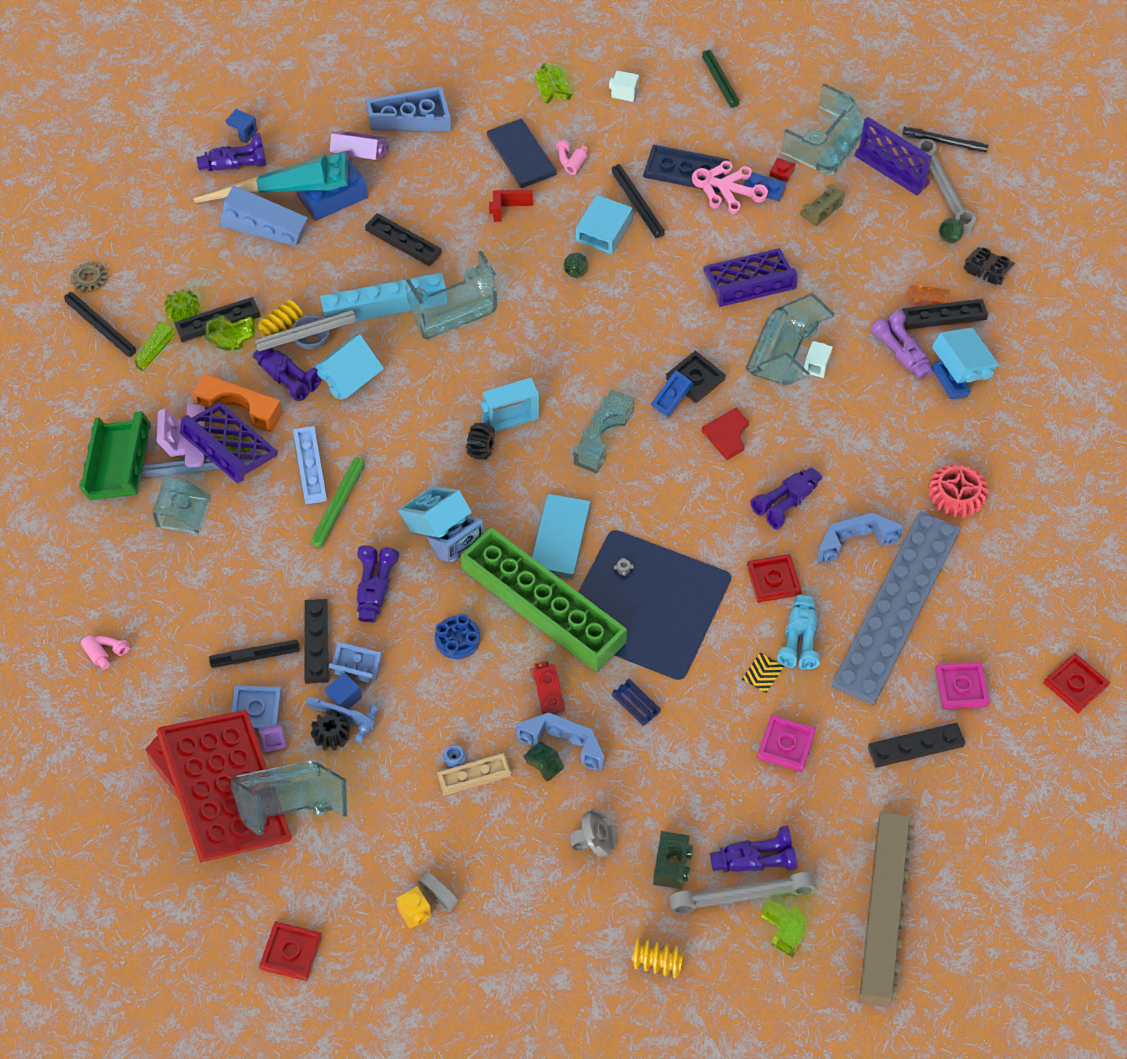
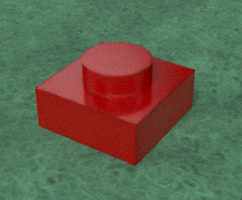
[769,158,795,182]

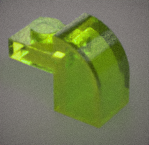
[205,315,255,351]
[761,900,806,958]

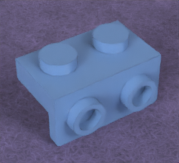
[328,642,383,683]

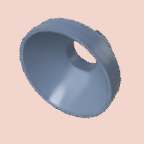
[292,315,330,349]

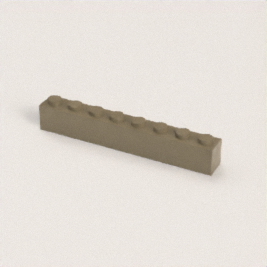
[859,812,913,1007]

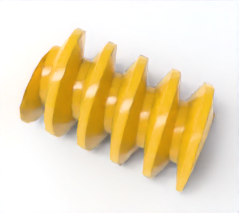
[258,300,304,337]
[632,937,686,979]

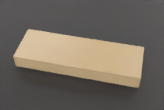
[436,753,511,796]

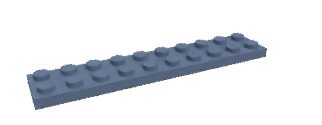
[832,511,961,705]

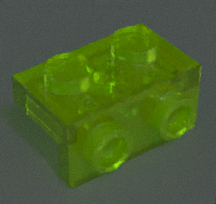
[535,63,573,104]

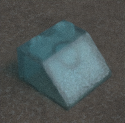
[152,476,211,534]

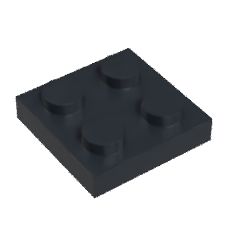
[666,350,726,403]

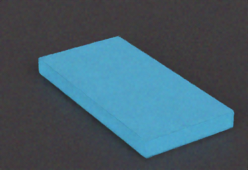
[532,494,590,578]

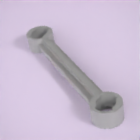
[917,139,976,234]
[669,872,816,915]

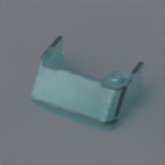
[781,83,865,175]
[406,251,497,339]
[746,293,835,385]
[231,762,347,835]

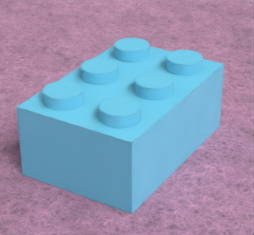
[398,486,472,537]

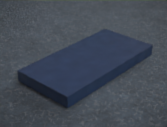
[487,118,557,188]
[643,145,729,193]

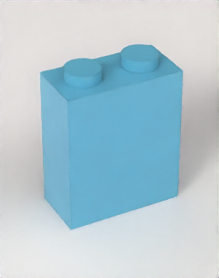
[576,195,633,254]
[932,328,998,384]
[315,334,384,400]

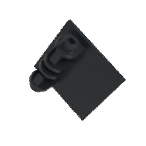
[963,247,1015,285]

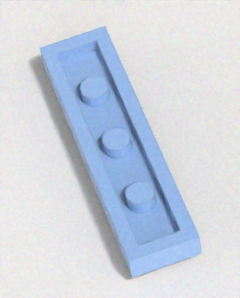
[293,426,327,505]

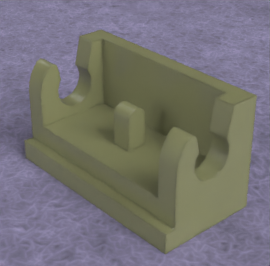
[800,184,845,227]

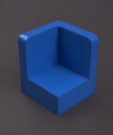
[226,109,258,143]
[325,673,362,709]

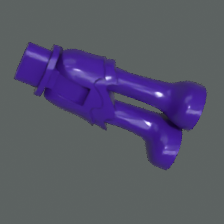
[196,133,266,171]
[253,348,322,401]
[750,467,822,530]
[357,545,399,622]
[710,825,797,873]

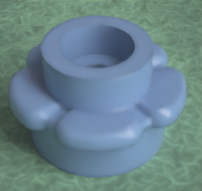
[442,745,466,768]

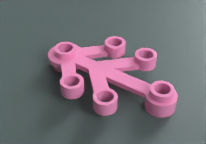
[692,161,768,214]

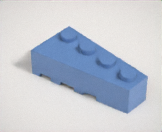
[366,86,451,132]
[220,185,308,246]

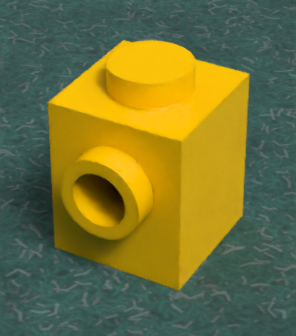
[396,886,431,929]

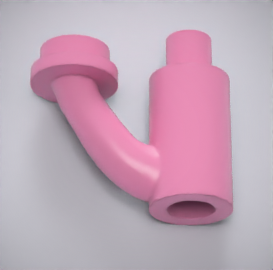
[556,140,588,175]
[81,635,130,670]

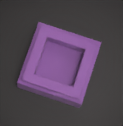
[259,724,287,753]

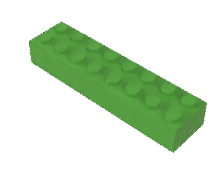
[461,527,627,673]

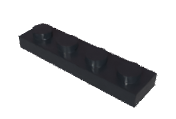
[365,213,442,266]
[174,297,261,342]
[902,299,988,330]
[304,599,328,684]
[868,723,965,768]

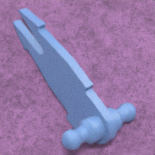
[306,697,379,742]

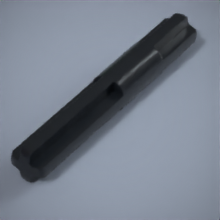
[209,640,300,668]

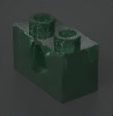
[653,831,693,889]

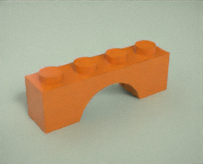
[192,374,282,432]

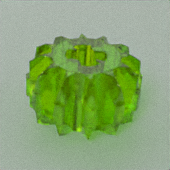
[164,288,200,322]

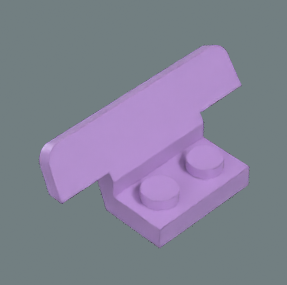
[157,404,205,468]

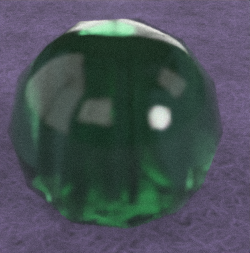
[938,218,964,244]
[563,252,589,278]

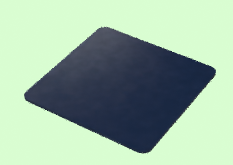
[578,530,731,680]

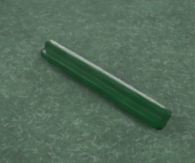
[702,49,740,108]

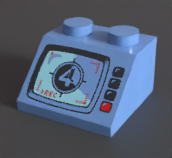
[427,515,483,562]

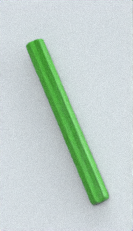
[311,457,365,548]

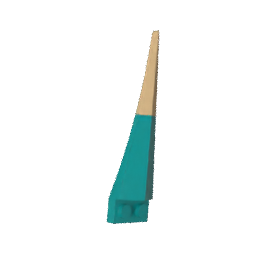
[193,151,348,203]

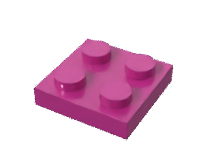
[935,662,990,710]
[757,715,816,772]

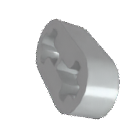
[418,872,459,912]

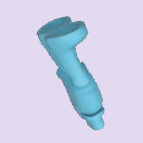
[777,595,820,670]

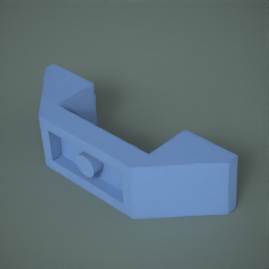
[817,513,903,563]
[516,713,604,771]

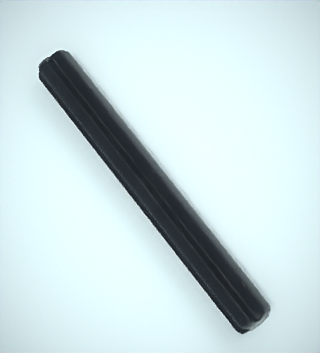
[612,164,665,238]
[64,292,136,357]

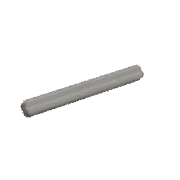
[255,310,356,351]

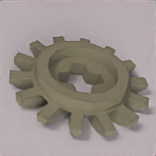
[70,262,107,292]

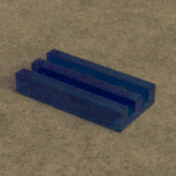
[612,679,661,726]

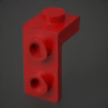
[489,190,533,222]
[530,661,565,714]

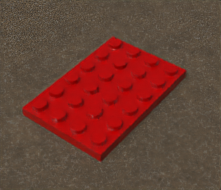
[156,710,292,863]

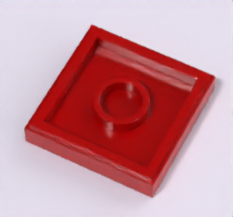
[747,554,802,603]
[1044,653,1110,713]
[259,921,322,981]

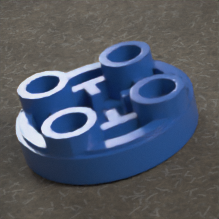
[435,614,480,659]

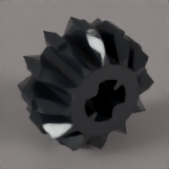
[466,423,496,460]
[311,711,351,751]

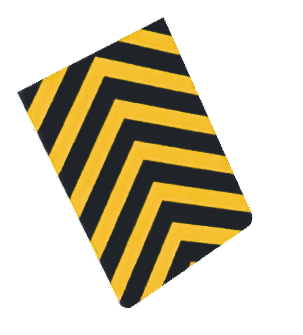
[742,653,784,693]

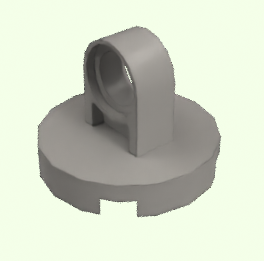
[570,808,617,857]

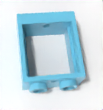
[480,378,539,432]

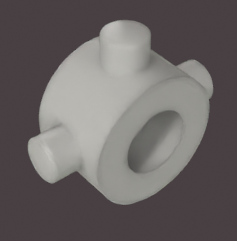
[614,558,633,576]

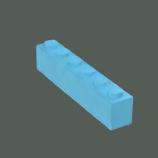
[320,273,447,322]

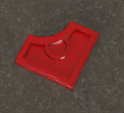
[702,408,749,460]

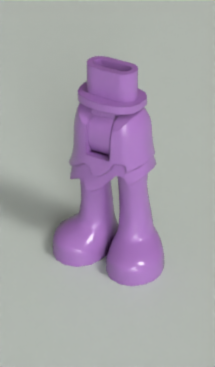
[870,310,933,379]

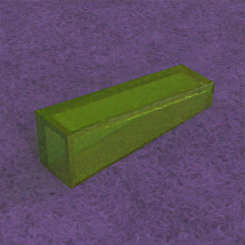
[134,321,175,371]

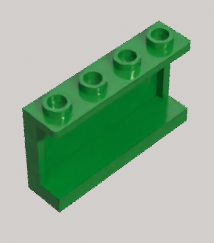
[80,411,151,500]

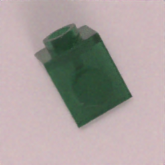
[523,741,564,781]

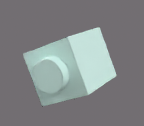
[609,70,639,102]
[803,341,833,378]

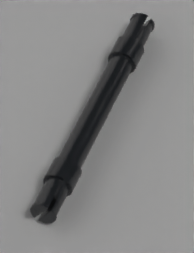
[902,126,988,153]

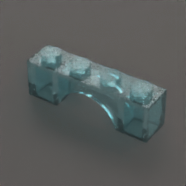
[572,389,634,474]

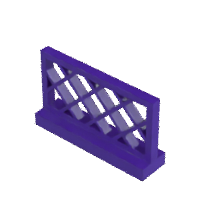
[855,117,932,196]
[703,248,797,307]
[180,402,278,484]

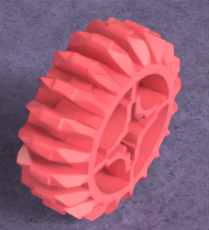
[928,462,988,518]

